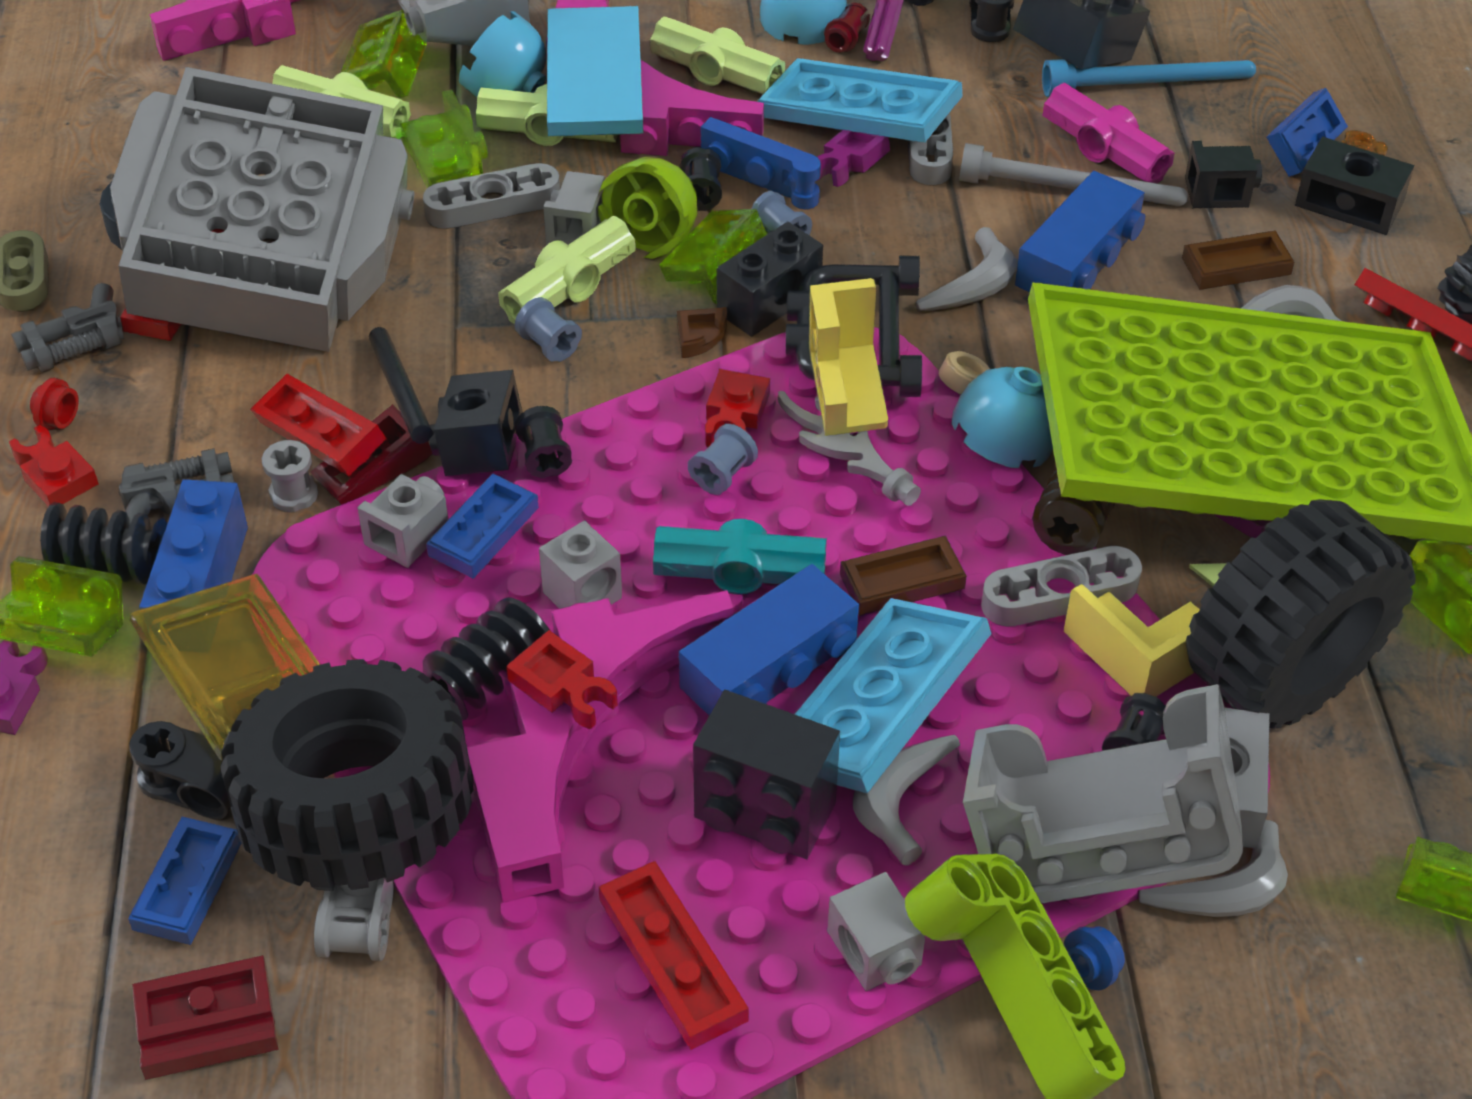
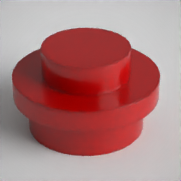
[30,378,79,430]

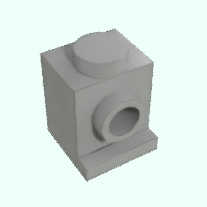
[543,171,605,245]
[357,474,448,568]

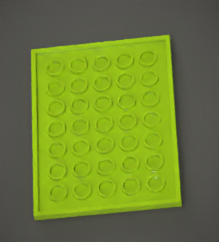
[1028,282,1472,546]

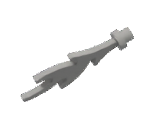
[778,391,921,505]

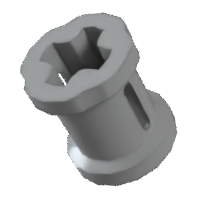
[261,440,318,512]

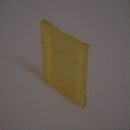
[129,573,320,762]

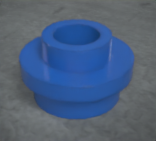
[1064,926,1125,991]

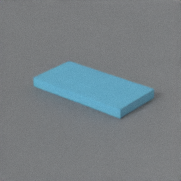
[547,6,643,136]
[757,58,963,143]
[795,598,992,793]

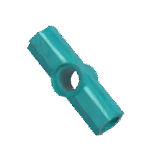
[653,519,827,594]

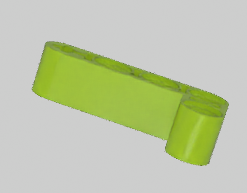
[905,854,1125,1099]

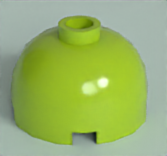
[598,157,697,259]

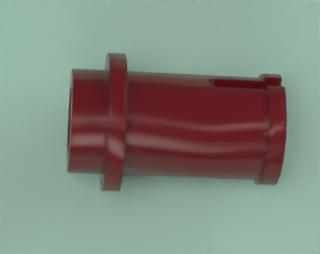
[824,2,870,53]

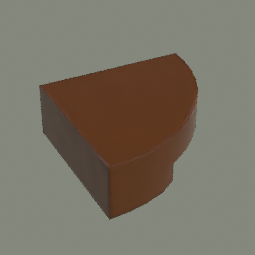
[677,307,727,358]

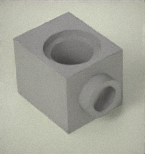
[539,520,622,609]
[827,872,925,991]

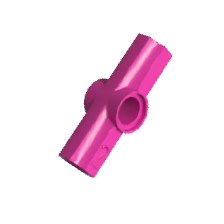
[1042,82,1175,183]

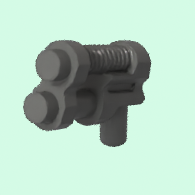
[11,283,124,372]
[119,448,234,524]

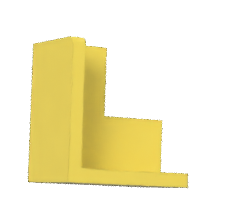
[809,278,888,436]
[1063,584,1200,697]

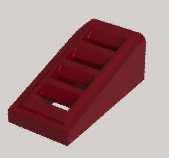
[311,404,432,505]

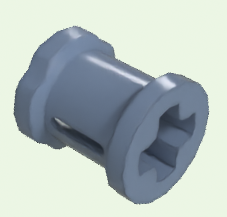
[748,191,812,235]
[515,297,582,362]
[687,424,758,495]

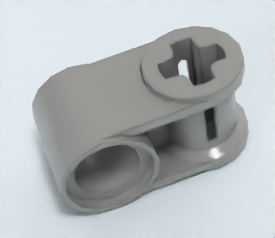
[314,878,394,961]

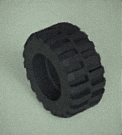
[1186,499,1415,729]
[220,659,474,891]

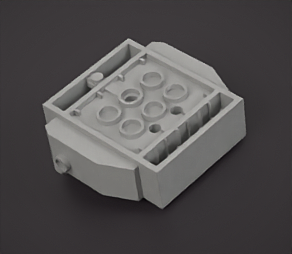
[110,67,414,352]

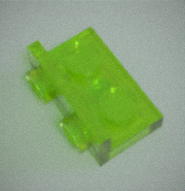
[340,9,426,99]
[400,89,488,188]
[659,209,767,304]
[1409,539,1472,654]
[0,556,123,657]
[1395,837,1472,922]

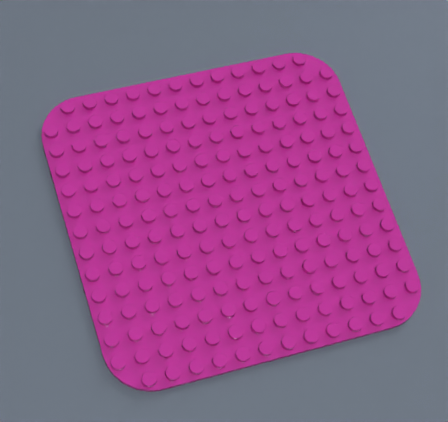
[248,327,1270,1099]

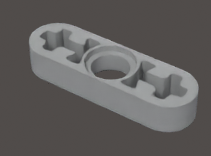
[908,112,953,185]
[423,163,560,229]
[981,546,1142,626]

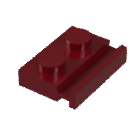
[132,955,279,1080]

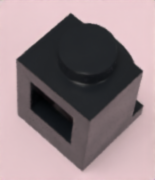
[1185,141,1262,209]

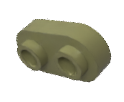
[0,230,48,312]

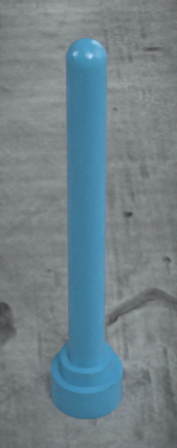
[1042,59,1256,97]

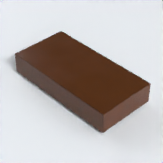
[1182,230,1295,290]
[840,535,967,616]

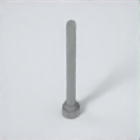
[959,143,1188,206]

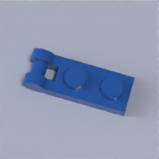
[701,117,821,209]

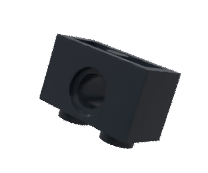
[1295,136,1415,235]
[717,221,824,337]
[429,369,523,476]

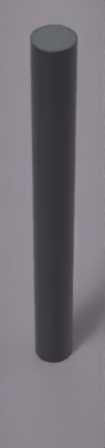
[369,327,433,444]

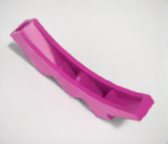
[149,0,299,61]
[546,0,764,156]
[467,590,734,903]

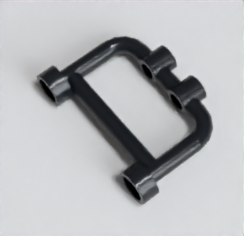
[786,255,922,397]

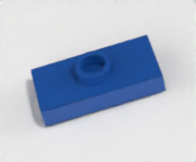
[1266,88,1348,177]
[426,474,539,579]
[128,816,242,945]

